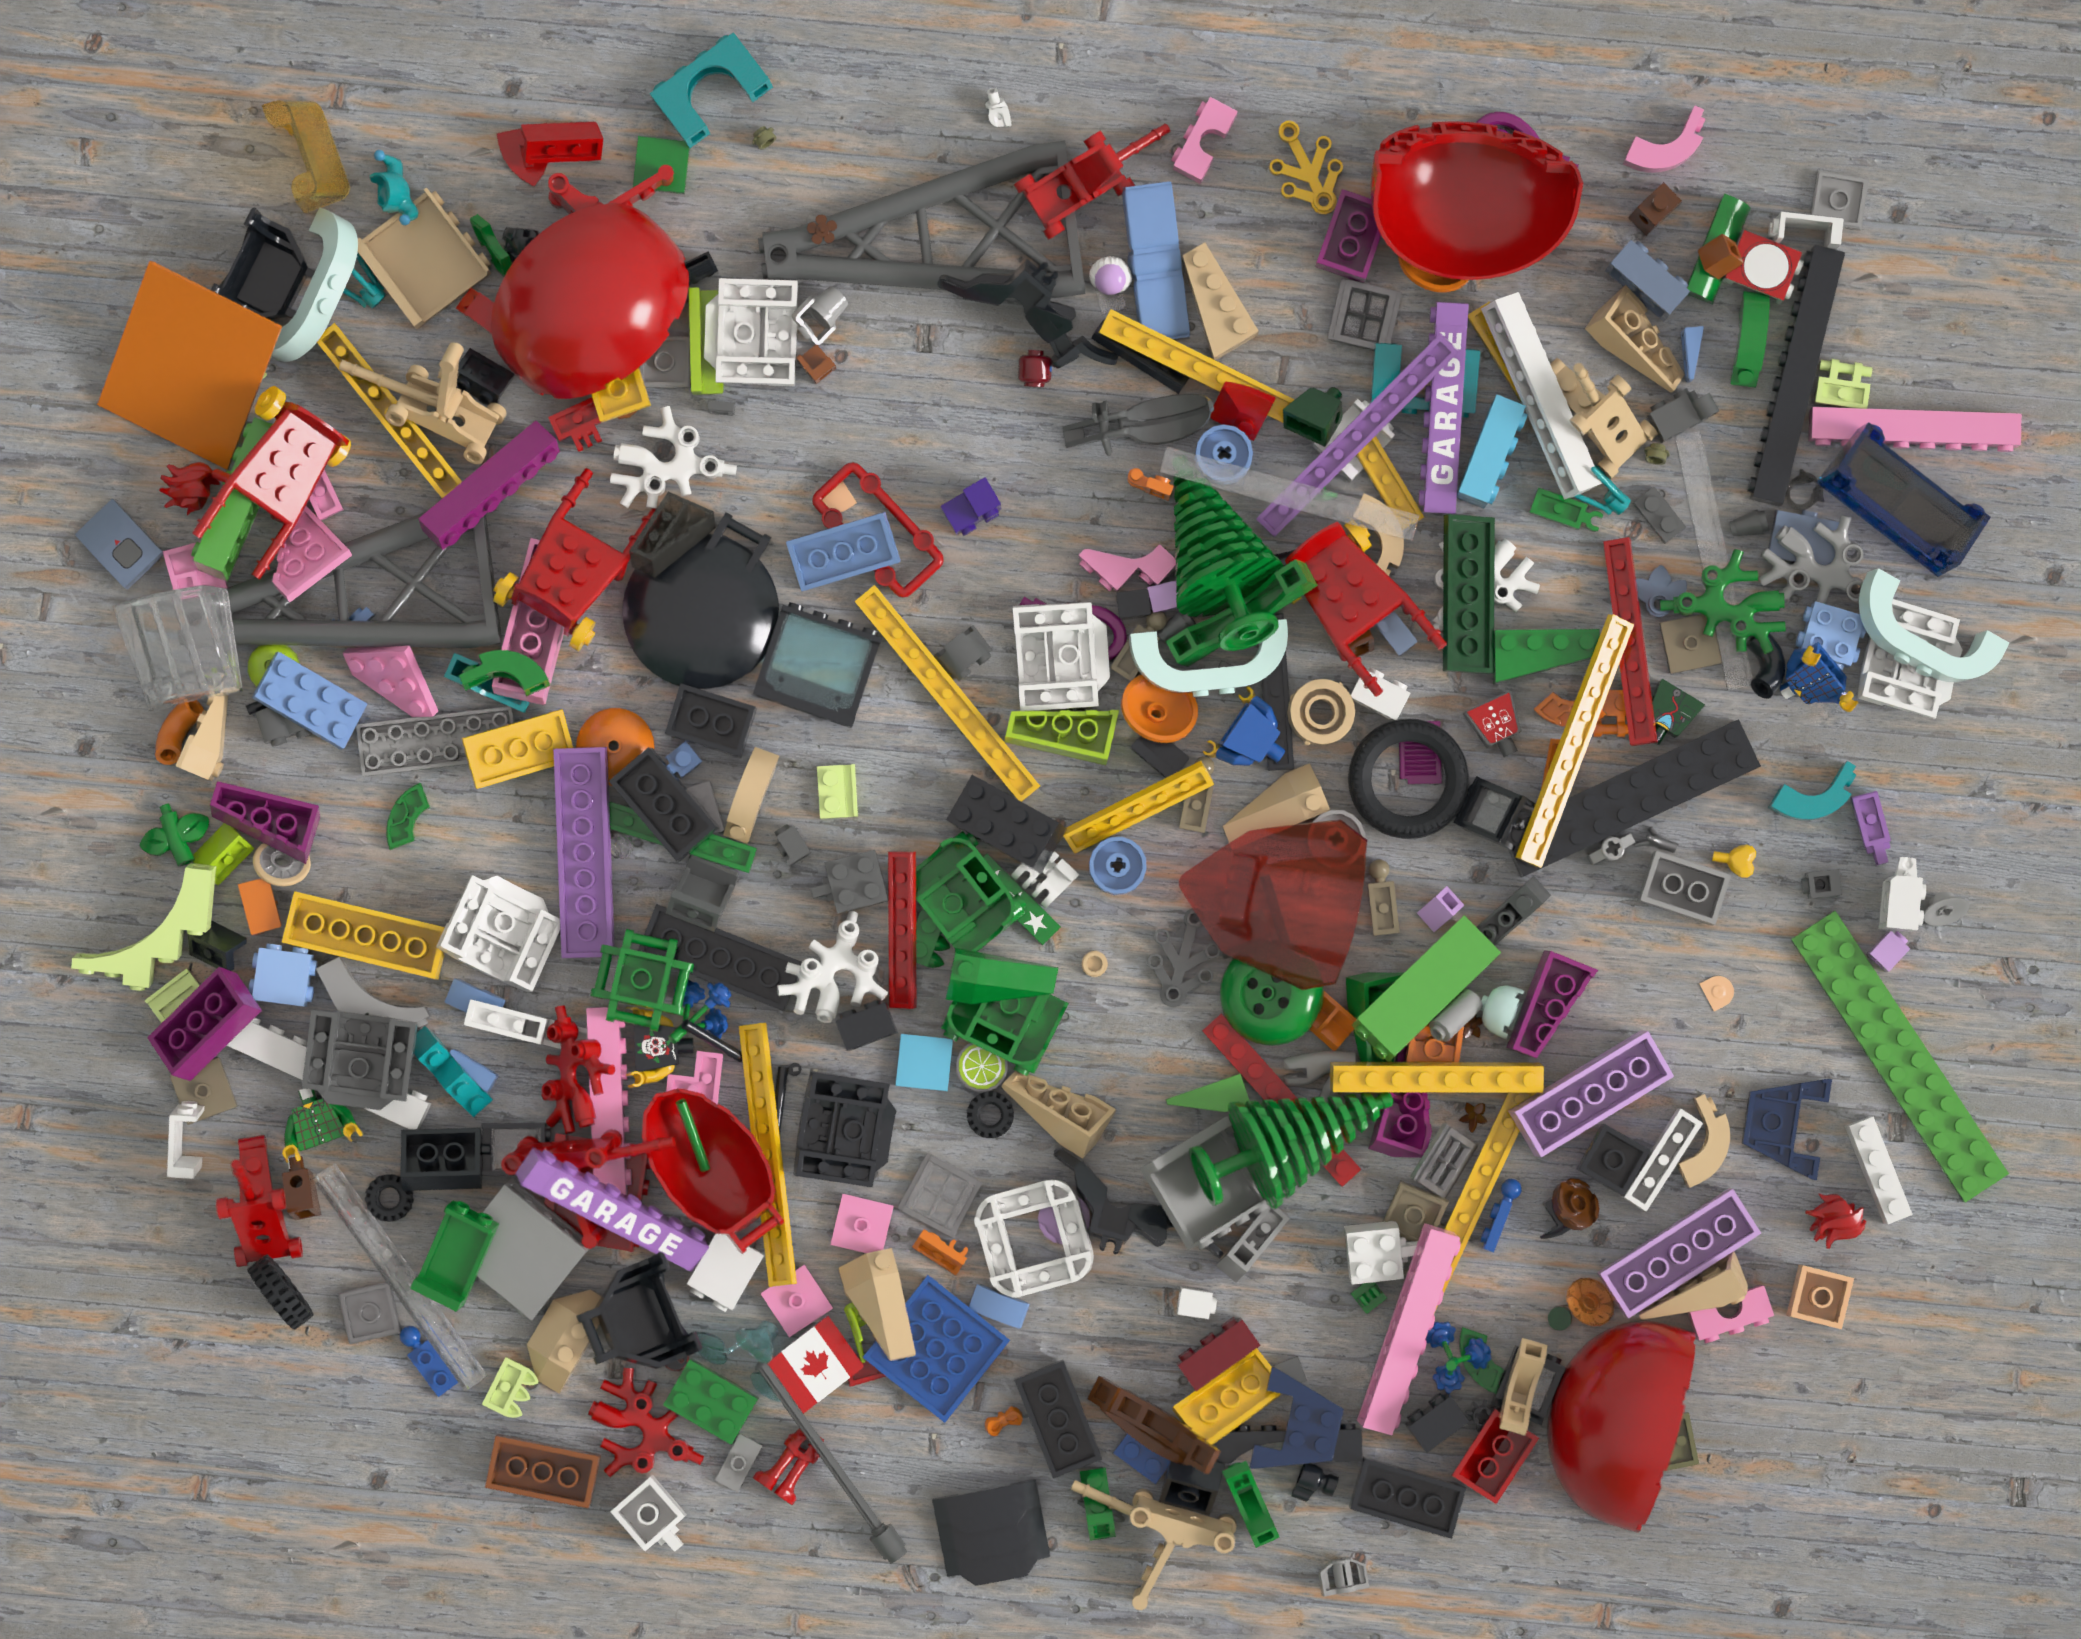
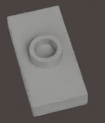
[715,1433,763,1493]

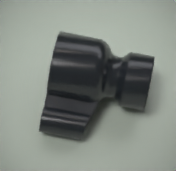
[1291,1463,1339,1502]

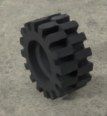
[967,1091,1014,1138]
[365,1174,414,1222]

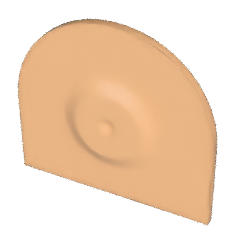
[823,481,857,512]
[1700,976,1734,1011]

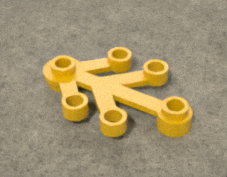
[1269,121,1343,215]

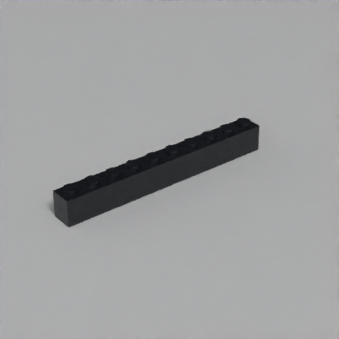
[1747,245,1845,507]

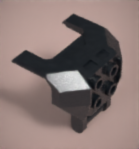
[211,207,315,320]
[576,1252,702,1369]

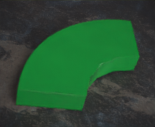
[470,214,512,277]
[386,783,430,850]
[1459,1327,1504,1394]

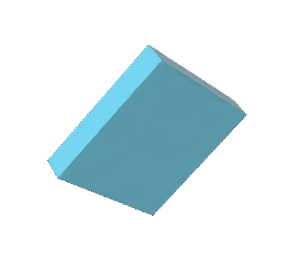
[896,1034,953,1091]

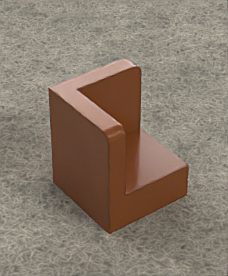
[1698,234,1743,279]
[796,345,836,384]

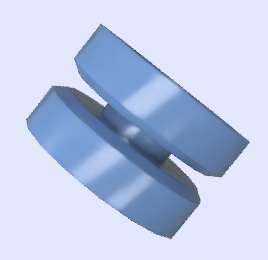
[1194,425,1253,486]
[1089,837,1147,895]

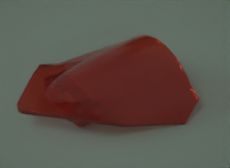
[1179,819,1368,990]

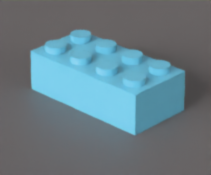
[1457,395,1528,509]

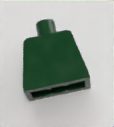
[1283,387,1343,447]

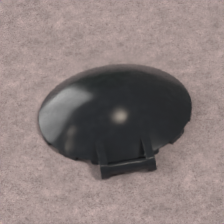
[622,512,779,689]

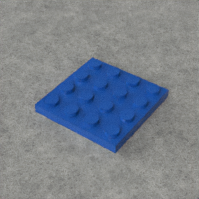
[863,1275,1010,1423]

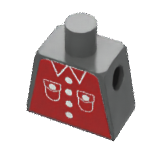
[1463,691,1522,757]

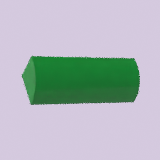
[1687,194,1751,305]

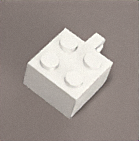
[1878,857,1926,932]
[1344,1221,1418,1285]
[611,1475,687,1552]

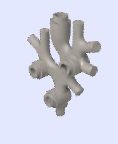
[1759,515,1863,604]

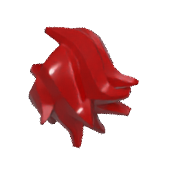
[159,462,221,516]
[1805,1193,1866,1249]

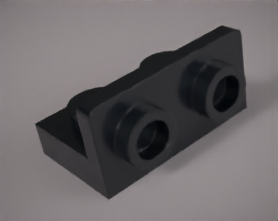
[456,348,515,405]

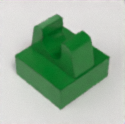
[1350,1282,1387,1314]

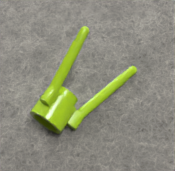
[844,1302,866,1363]

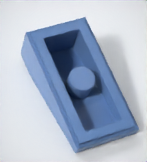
[1680,326,1704,383]
[449,1049,499,1093]

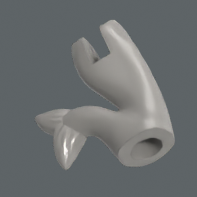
[1283,1050,1356,1105]

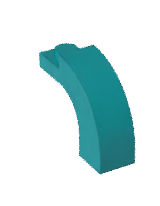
[444,653,530,713]
[1768,761,1856,821]

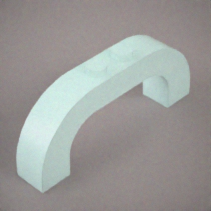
[271,207,358,362]
[1859,568,2009,682]
[1128,619,1288,697]

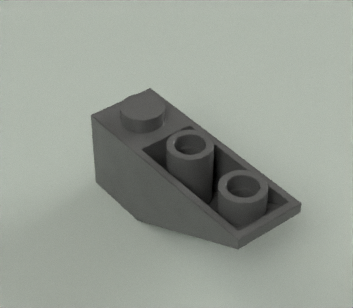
[1477,876,1551,946]

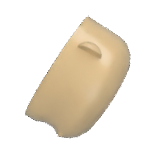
[1287,679,1355,746]

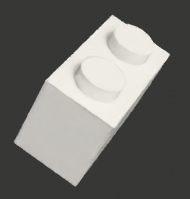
[1351,668,1410,721]
[1176,1286,1217,1319]

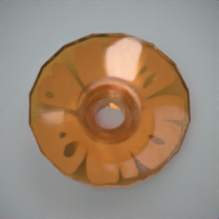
[1566,1278,1615,1326]

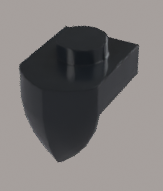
[1540,1197,1571,1239]

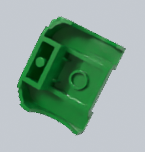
[916,831,1027,952]
[940,994,1069,1076]

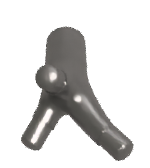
[1634,827,1678,853]

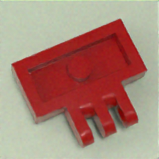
[548,397,602,452]

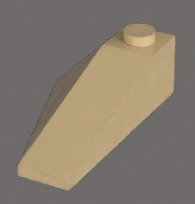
[1585,285,1685,393]
[1222,763,1330,851]
[838,1248,916,1361]

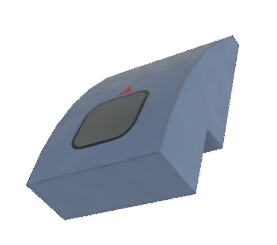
[75,498,164,590]

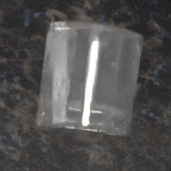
[112,585,243,711]

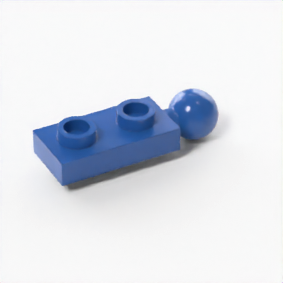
[1480,1179,1522,1253]
[400,1326,460,1397]

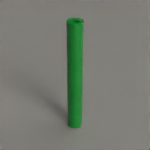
[676,1099,710,1172]

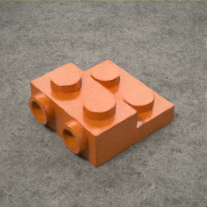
[1405,1024,1464,1062]

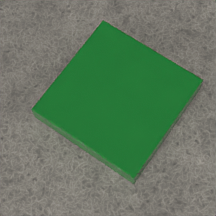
[633,136,690,194]

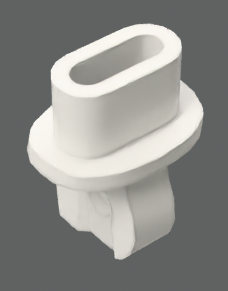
[985,88,1012,127]

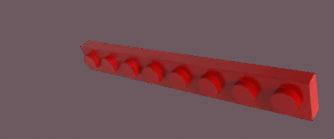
[1603,537,1658,746]
[1202,1013,1362,1187]

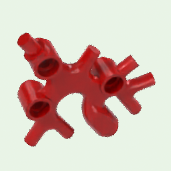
[541,1005,615,1134]
[588,1368,705,1478]

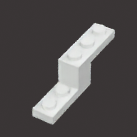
[464,999,588,1049]

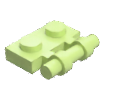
[1814,359,1872,409]

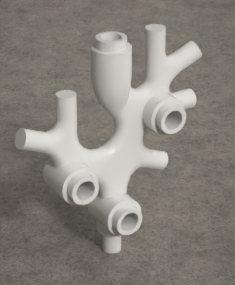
[610,406,737,509]
[1433,538,1540,631]
[777,911,888,1023]

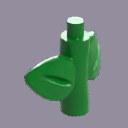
[139,803,209,867]

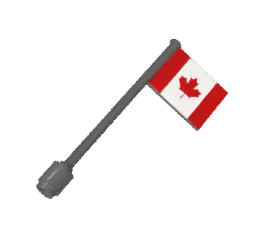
[755,1316,907,1563]

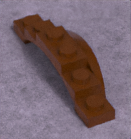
[1087,1376,1221,1474]

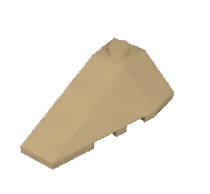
[176,672,230,781]
[1002,1071,1116,1159]
[1639,1251,1748,1320]

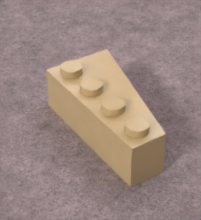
[1182,242,1259,361]

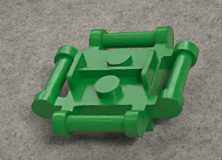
[590,929,694,1032]

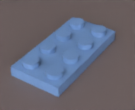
[786,512,901,592]
[252,652,367,750]

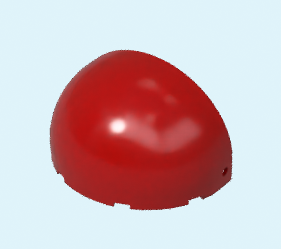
[1370,121,1583,280]
[491,204,689,399]
[1547,1321,1695,1533]

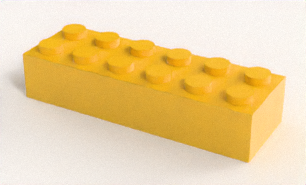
[282,891,445,980]

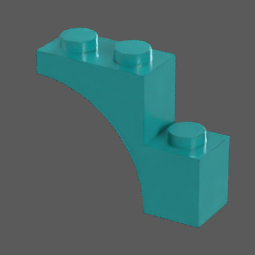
[413,1026,493,1117]

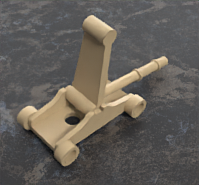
[339,342,507,464]
[1550,358,1658,479]
[1071,1480,1237,1610]

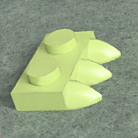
[482,1357,538,1418]

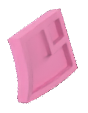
[163,541,228,602]

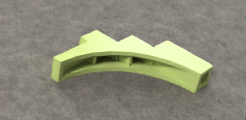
[71,863,216,991]

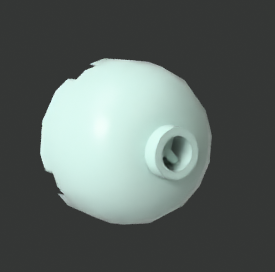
[1481,985,1525,1040]

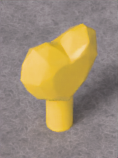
[1712,844,1756,878]

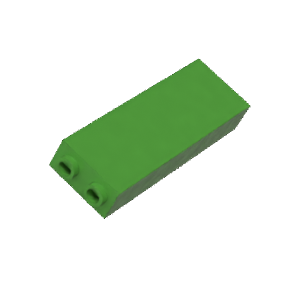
[1352,915,1501,1062]

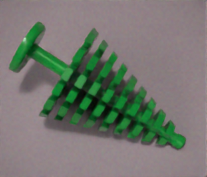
[1173,455,1284,651]
[1189,1092,1393,1210]

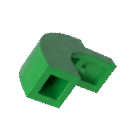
[1730,291,1770,388]
[1222,1461,1280,1548]

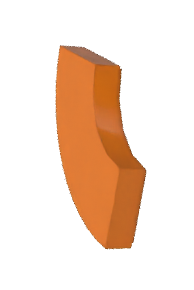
[1534,692,1608,726]

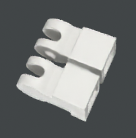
[1011,851,1080,909]

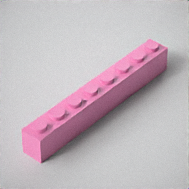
[1808,407,2022,452]
[586,1006,632,1196]
[1357,1223,1460,1435]

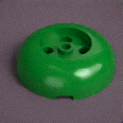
[1220,941,1324,1046]

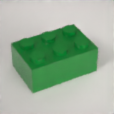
[663,1358,759,1445]

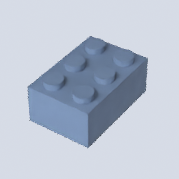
[1605,240,1690,322]

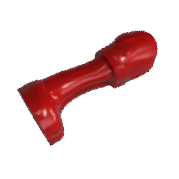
[753,1428,824,1505]

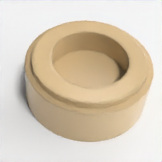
[1081,951,1108,977]

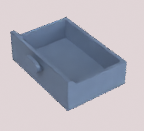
[1768,510,1839,565]
[1375,611,1418,656]

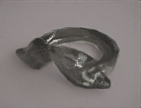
[1785,469,1825,510]

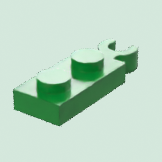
[1529,487,1603,532]

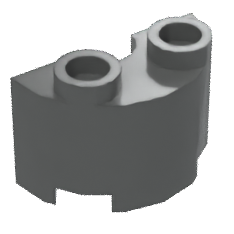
[934,625,993,681]

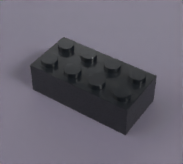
[609,747,720,862]
[946,775,1067,874]
[1014,1359,1102,1479]
[1349,1456,1467,1539]

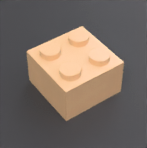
[1786,1264,1854,1329]

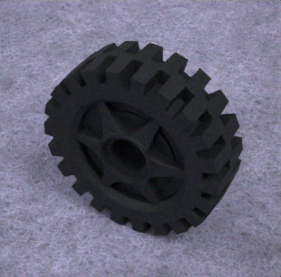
[247,1254,314,1330]

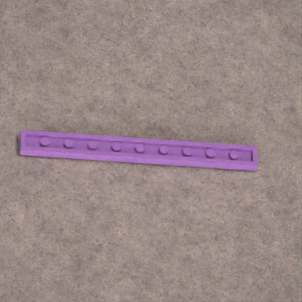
[1256,333,1459,537]

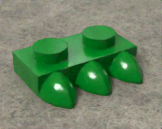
[916,909,950,968]

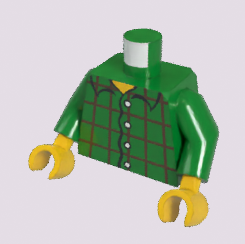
[282,1088,363,1163]

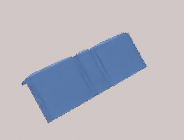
[1122,181,1190,339]

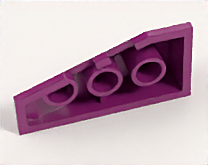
[1368,1046,1432,1158]

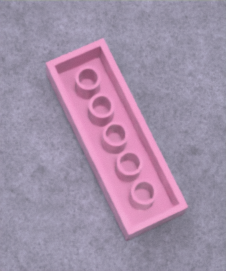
[492,538,564,706]

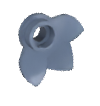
[1636,565,1687,617]

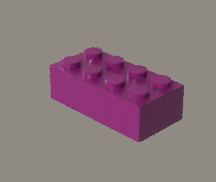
[147,967,262,1081]

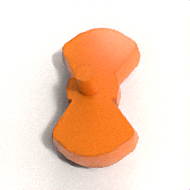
[985,1406,1023,1437]

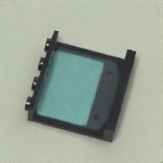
[752,602,882,728]

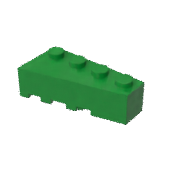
[1493,629,1600,684]

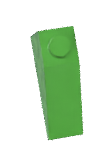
[1165,1074,1250,1112]

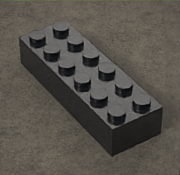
[638,904,802,1011]

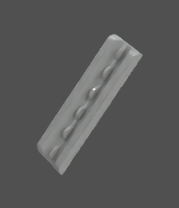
[356,706,514,777]

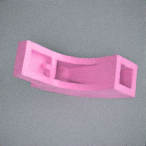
[1623,106,1705,173]

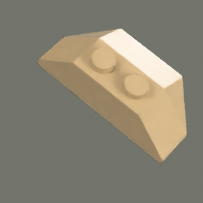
[527,1289,602,1394]

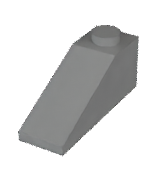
[1216,1206,1290,1283]

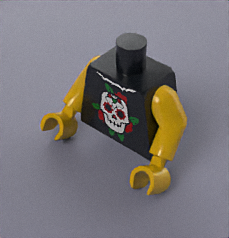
[626,1006,694,1088]

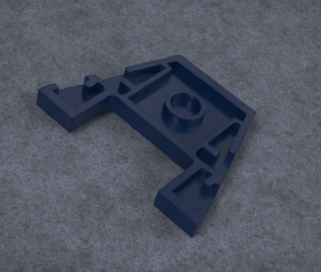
[1742,1079,1832,1180]
[1249,1367,1344,1469]

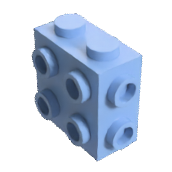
[1795,601,1866,671]
[249,944,318,1007]

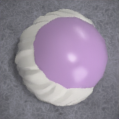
[1089,256,1132,295]

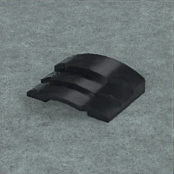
[793,1071,896,1188]
[932,1479,1050,1586]

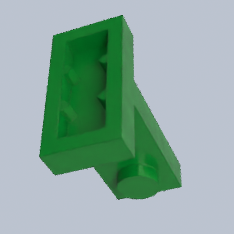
[1080,1468,1116,1541]

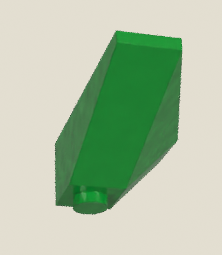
[945,948,1058,1004]
[1346,972,1404,1062]

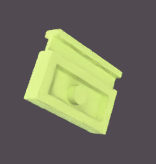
[817,764,858,819]
[145,969,200,1023]

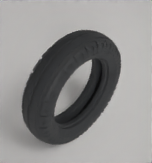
[1348,719,1469,839]

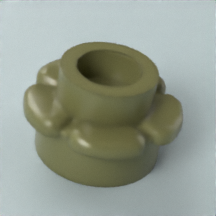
[752,126,777,150]
[1644,443,1670,465]

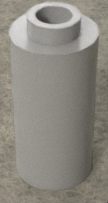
[1429,989,1483,1042]

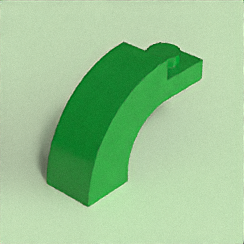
[459,650,550,697]

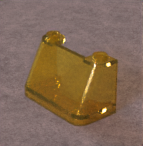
[261,100,350,213]

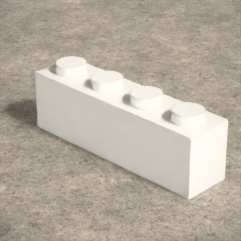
[1621,1109,1703,1212]
[1845,1116,1913,1224]

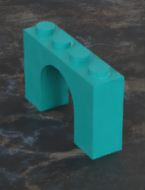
[650,32,773,148]
[1370,342,1480,418]

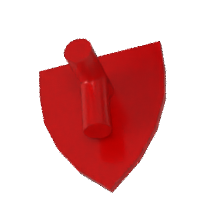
[496,123,548,187]

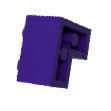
[940,477,1001,536]

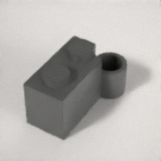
[1647,388,1719,444]

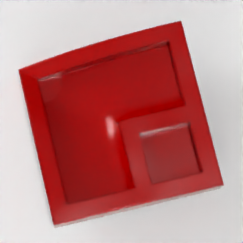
[1210,381,1276,441]

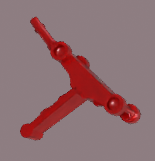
[1014,123,1170,240]
[548,165,674,214]
[501,1129,676,1249]
[216,1135,303,1267]

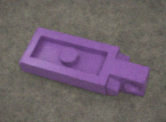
[1851,791,1891,866]

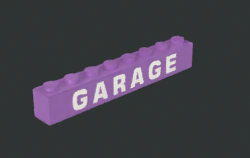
[1418,301,1469,514]
[516,1148,709,1272]

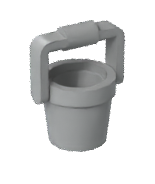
[792,286,849,345]

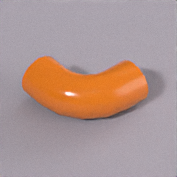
[155,696,204,765]

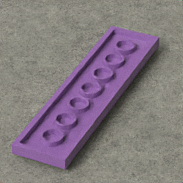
[553,747,615,958]

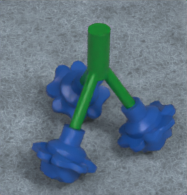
[668,980,732,1044]
[1425,1321,1492,1394]

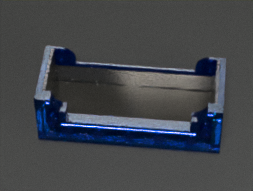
[1816,422,1991,577]

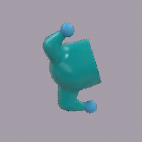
[370,150,419,226]

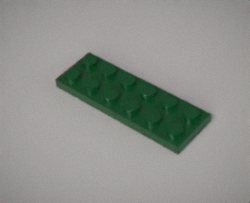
[1443,514,1495,674]

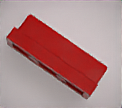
[521,122,604,164]

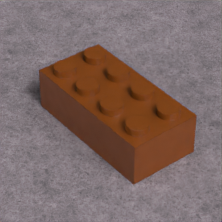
[485,1434,601,1509]

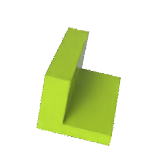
[193,823,255,886]

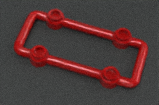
[812,462,944,598]

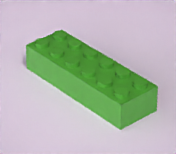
[191,417,272,582]

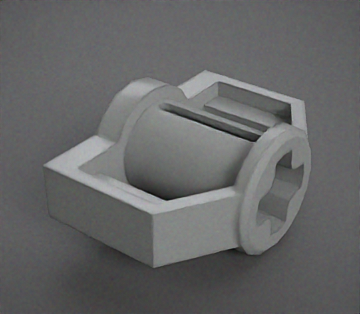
[1587,833,1635,865]
[1318,1557,1370,1596]

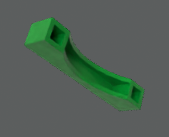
[1166,559,1318,667]

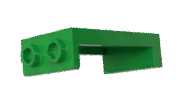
[410,1200,500,1312]

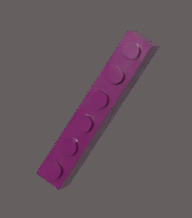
[418,420,560,550]

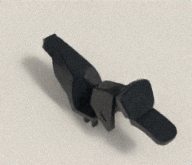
[937,259,1118,369]
[1053,1148,1224,1259]

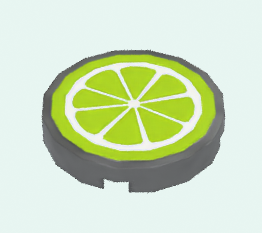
[956,1043,1008,1092]

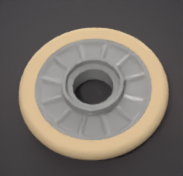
[253,843,311,886]

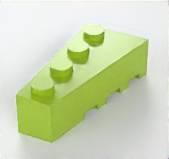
[1004,710,1119,766]

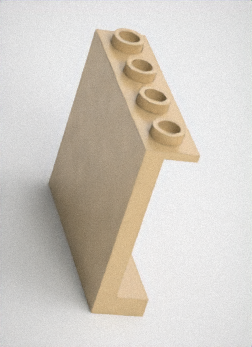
[357,187,491,329]

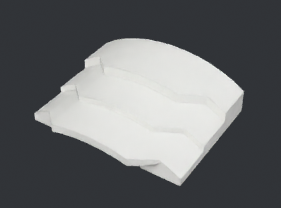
[704,278,798,386]
[1858,599,1962,719]
[1013,602,1110,711]
[436,875,560,992]

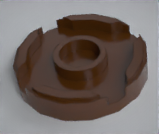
[1552,1178,1600,1231]

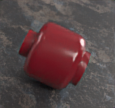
[1018,350,1052,387]

